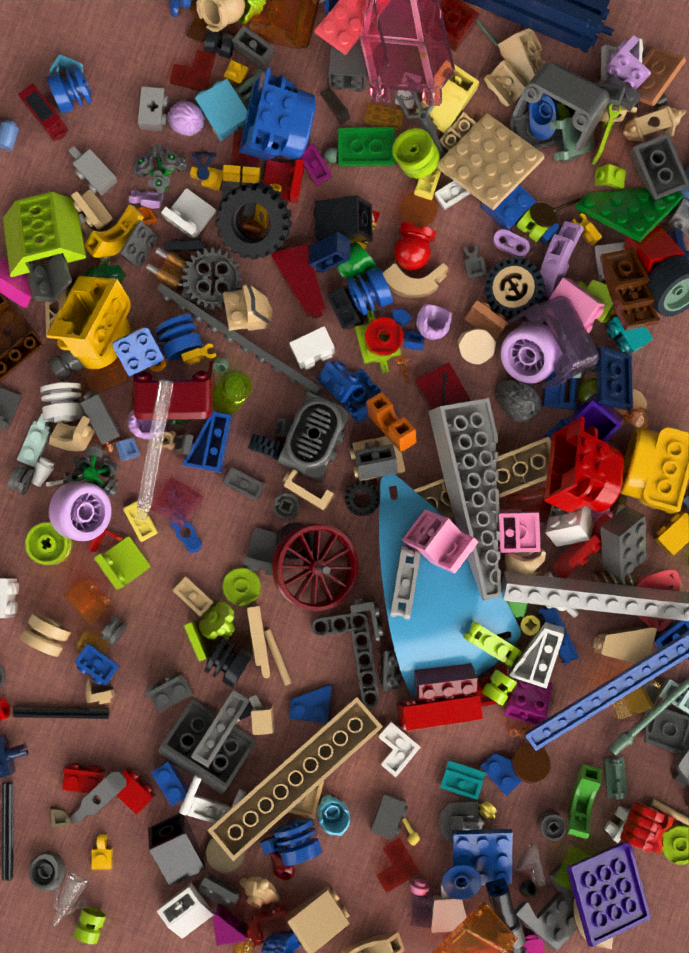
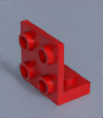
[263,159,304,204]

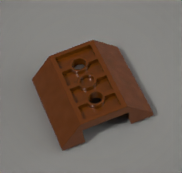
[0,293,45,382]

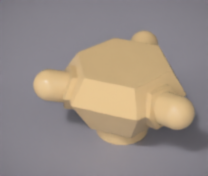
[239,877,280,908]

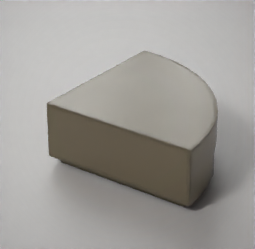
[612,494,627,517]
[50,807,73,828]

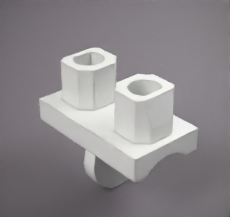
[604,805,631,843]

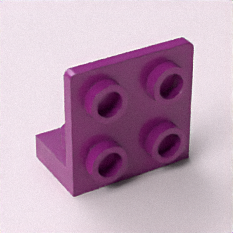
[503,678,552,725]

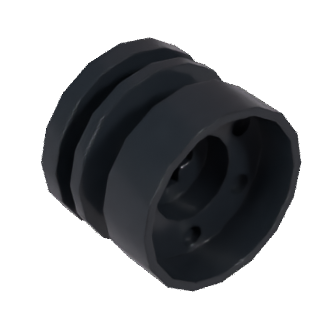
[204,636,253,688]

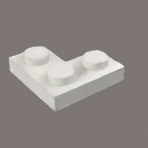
[378,721,421,777]

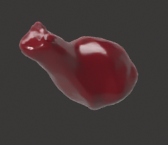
[269,851,295,881]

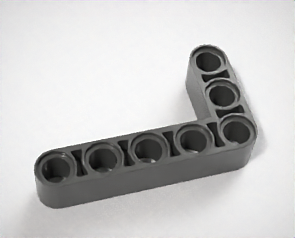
[312,612,379,708]

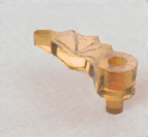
[397,356,409,384]
[507,727,533,739]

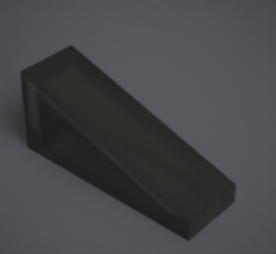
[320,87,350,125]

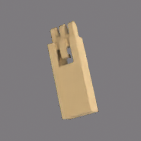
[247,606,270,678]

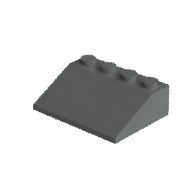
[158,699,257,795]

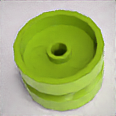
[392,128,440,179]
[25,522,73,565]

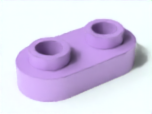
[493,229,530,258]

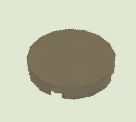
[206,838,245,873]

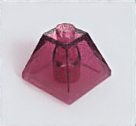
[150,477,204,528]

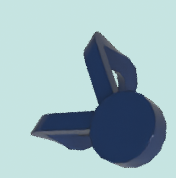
[192,152,217,180]

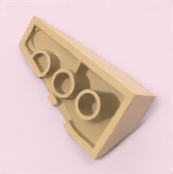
[498,28,556,100]

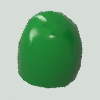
[337,242,377,281]

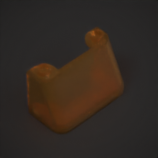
[432,901,518,953]

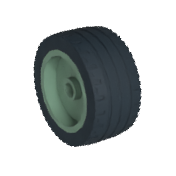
[647,255,689,317]

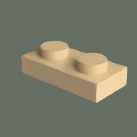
[172,576,214,617]

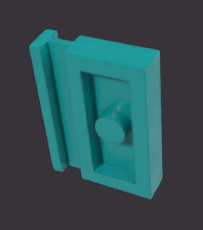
[440,760,486,800]

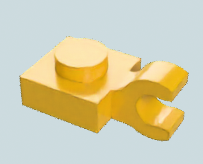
[190,167,224,191]
[571,213,602,246]
[181,344,217,365]
[92,834,113,869]

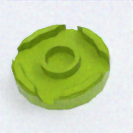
[222,567,261,606]
[662,824,689,865]

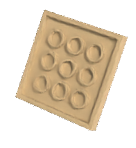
[437,113,544,210]

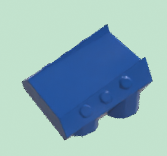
[342,368,382,423]

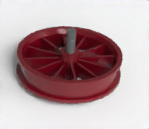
[272,523,359,611]

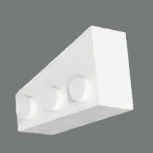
[509,622,564,688]

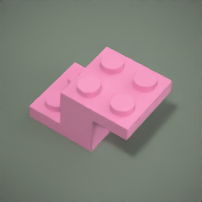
[402,509,478,574]
[497,509,541,553]

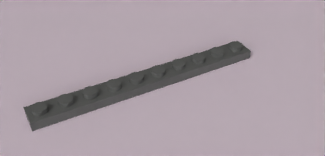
[157,283,322,394]

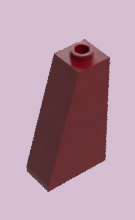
[271,244,326,319]

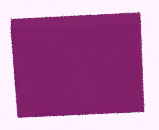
[213,904,250,946]

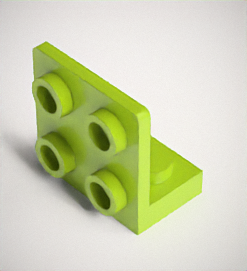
[94,536,151,590]

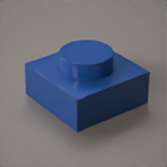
[539,223,560,245]
[404,331,425,351]

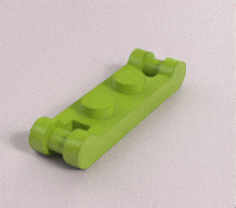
[463,620,523,668]

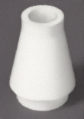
[31,457,55,487]

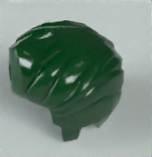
[84,258,126,284]

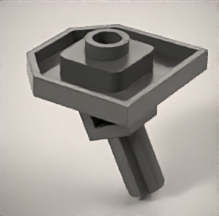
[439,801,484,843]

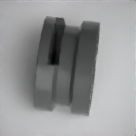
[8,464,34,495]
[273,493,300,520]
[100,615,128,646]

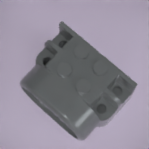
[278,392,350,482]

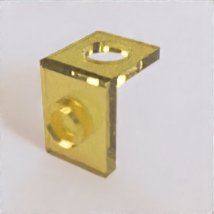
[75,631,110,654]

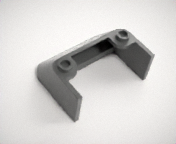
[513,62,609,151]

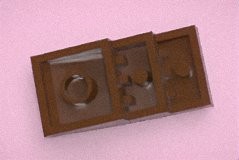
[600,248,660,331]

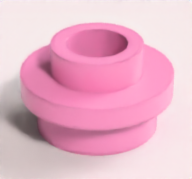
[410,878,429,896]

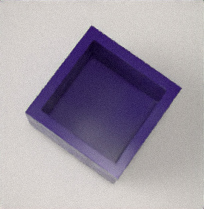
[567,392,623,442]

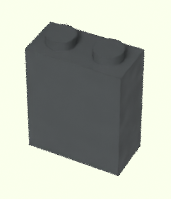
[80,389,121,445]

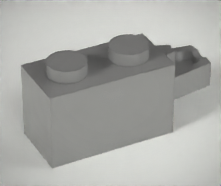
[68,146,118,196]

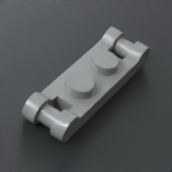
[390,546,421,620]

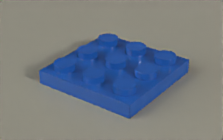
[452,829,513,885]

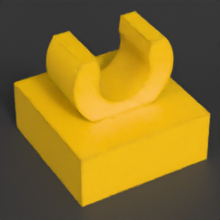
[223,60,249,86]

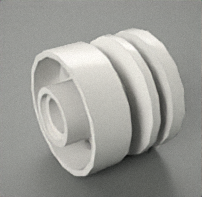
[40,382,84,423]

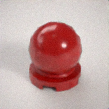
[394,222,436,271]

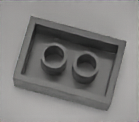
[601,506,647,579]

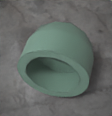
[324,148,338,164]
[213,356,229,373]

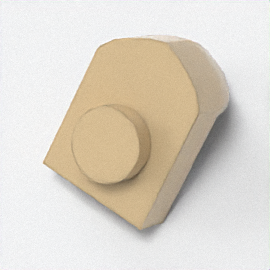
[86,678,115,704]

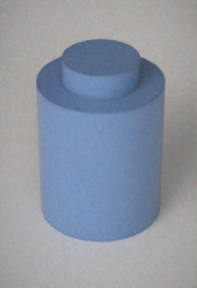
[0,120,19,151]

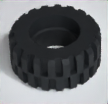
[215,182,292,259]

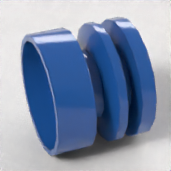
[46,64,93,114]
[347,266,393,316]
[154,314,204,361]
[273,818,323,866]

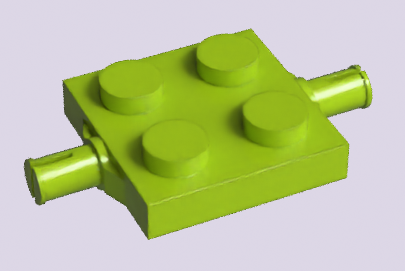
[354,310,401,374]

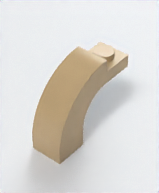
[383,263,449,299]
[340,932,405,953]

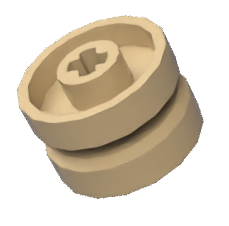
[20,613,71,657]

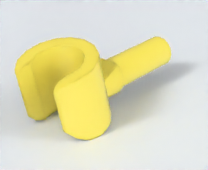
[402,817,420,846]

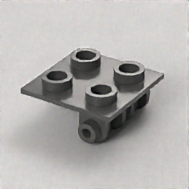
[120,220,159,269]
[381,650,401,691]

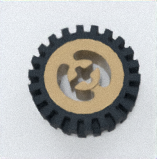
[484,257,545,319]

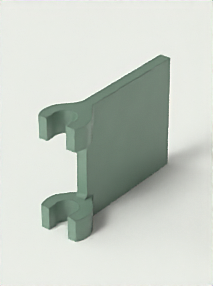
[550,116,596,161]

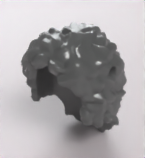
[495,377,542,423]

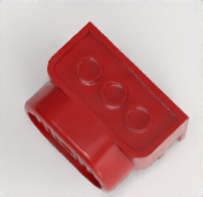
[544,416,624,513]

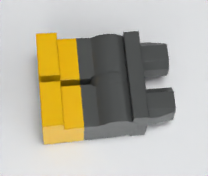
[221,165,261,219]

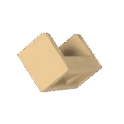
[251,706,275,735]

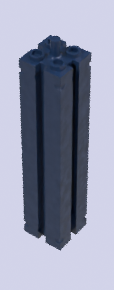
[463,0,614,53]

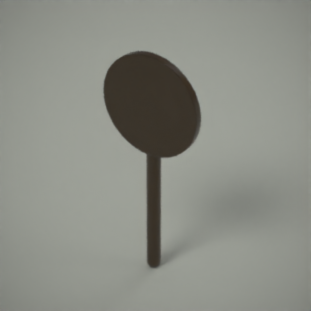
[530,198,581,228]

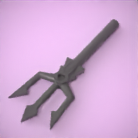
[393,77,450,178]

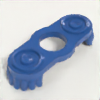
[169,512,202,553]

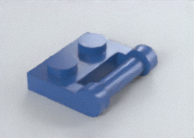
[543,369,578,410]

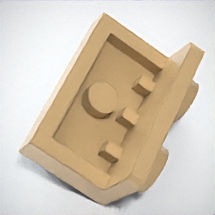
[483,60,527,107]
[71,190,113,230]

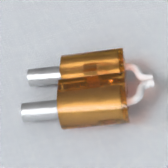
[146,247,192,290]

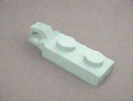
[17,413,51,467]

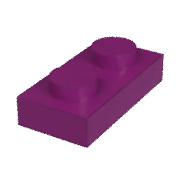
[300,143,332,186]

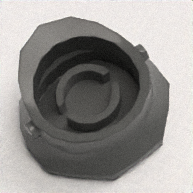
[29,852,66,891]

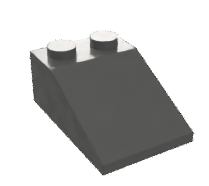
[628,133,689,200]

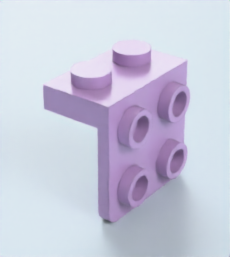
[604,35,651,90]

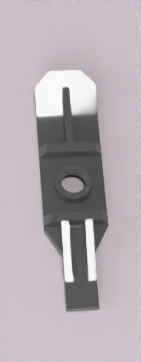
[71,771,127,824]

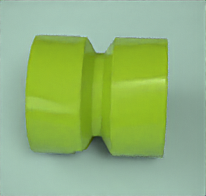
[516,208,549,243]
[481,669,517,706]
[73,907,107,944]

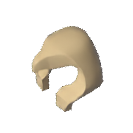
[505,549,546,576]

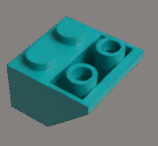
[606,317,653,355]

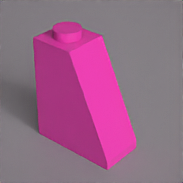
[0,258,31,308]

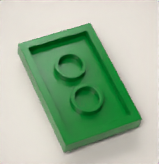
[338,127,395,167]

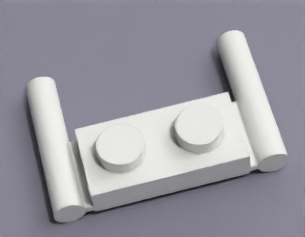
[179,775,246,823]

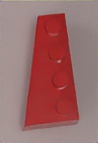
[396,694,483,731]

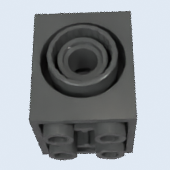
[328,33,374,92]

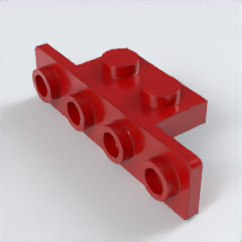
[552,513,611,579]

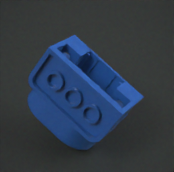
[238,67,316,161]

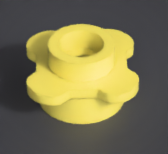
[478,801,497,819]

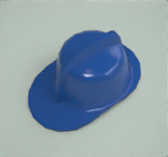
[529,94,559,140]

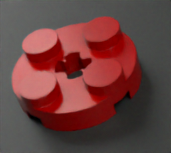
[364,317,403,356]

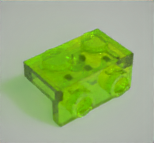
[555,845,591,891]

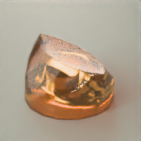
[622,407,649,429]

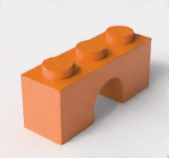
[366,392,417,452]

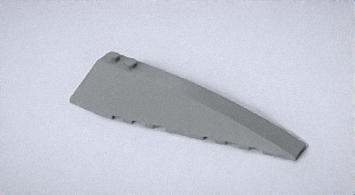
[428,398,501,600]

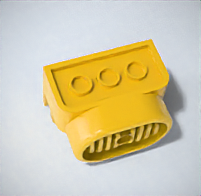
[46,276,131,369]
[620,427,689,514]

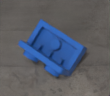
[317,361,363,403]

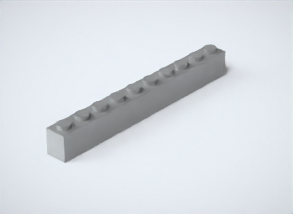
[501,572,689,621]

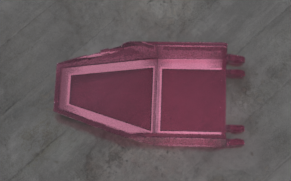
[359,0,455,106]

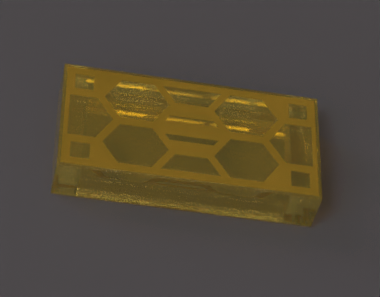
[364,104,404,130]

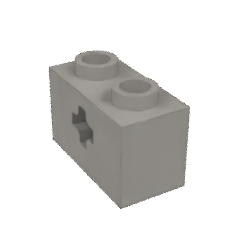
[138,87,169,132]

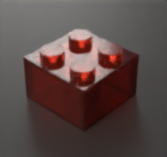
[425,0,479,52]

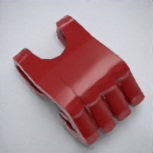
[620,801,675,854]

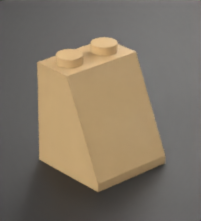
[592,626,657,664]
[287,886,351,953]

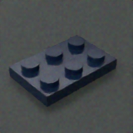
[596,347,633,411]

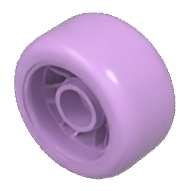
[501,322,562,383]
[49,481,112,541]

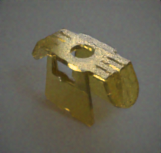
[613,679,661,720]

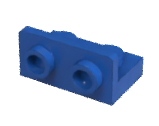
[74,643,120,686]

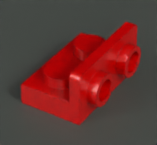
[62,763,105,793]

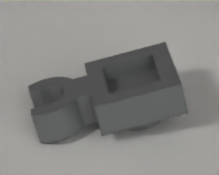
[463,244,487,280]

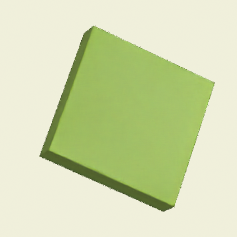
[184,621,210,662]

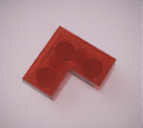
[170,50,216,91]
[376,837,420,893]

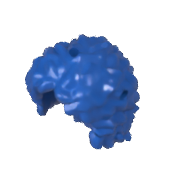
[261,930,301,953]

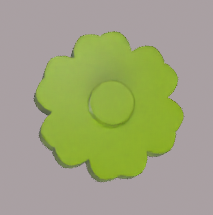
[199,602,235,640]

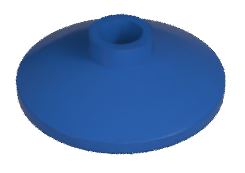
[442,864,482,900]

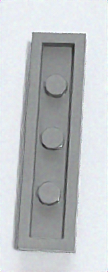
[191,690,250,767]

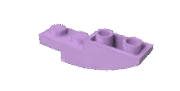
[540,221,584,298]

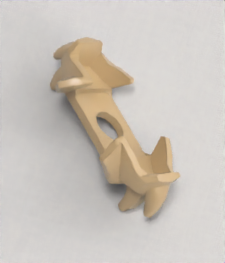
[623,105,686,143]

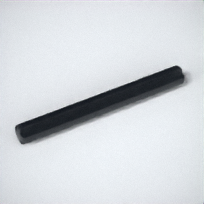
[13,707,110,719]
[2,782,14,881]

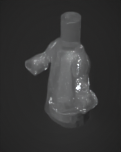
[51,872,89,927]

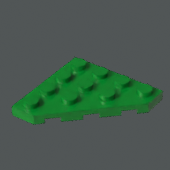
[576,188,683,243]

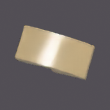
[439,112,477,151]

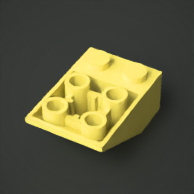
[415,60,479,134]

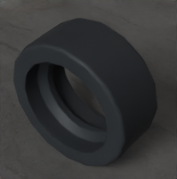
[276,523,314,560]

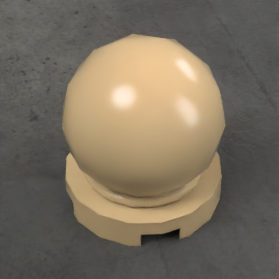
[196,0,245,32]

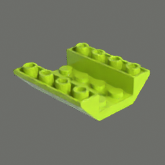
[3,192,86,277]

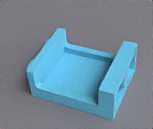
[195,79,247,141]

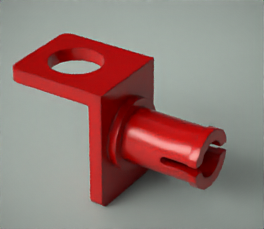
[88,529,124,552]

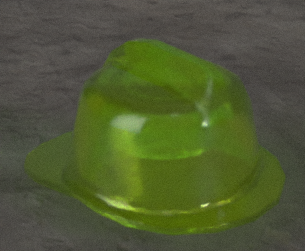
[213,372,252,414]

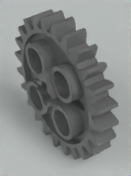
[181,247,243,310]

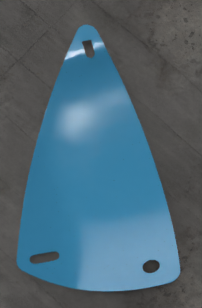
[379,474,521,697]

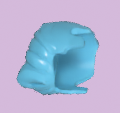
[317,795,350,836]

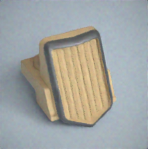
[223,284,272,331]

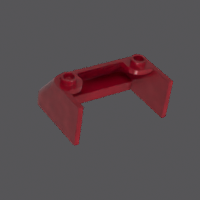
[133,361,215,420]

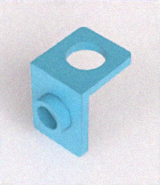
[50,54,83,75]

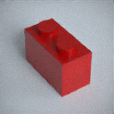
[116,768,156,815]

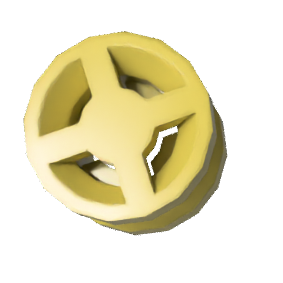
[520,615,540,636]

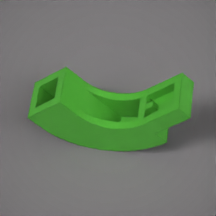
[566,764,601,839]

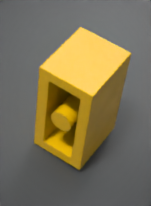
[654,513,689,556]

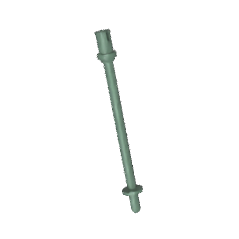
[608,677,689,756]

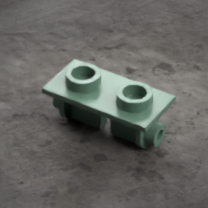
[604,757,627,799]

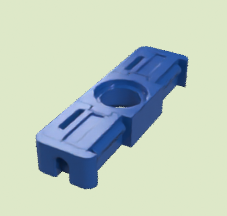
[537,606,579,664]

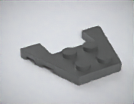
[510,113,579,163]
[642,682,689,755]
[514,864,578,951]

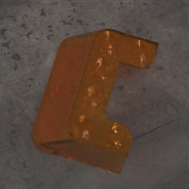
[249,0,320,49]

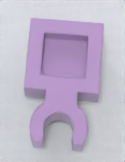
[129,190,164,209]

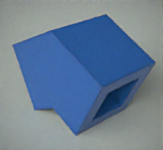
[392,309,412,328]
[261,836,283,855]

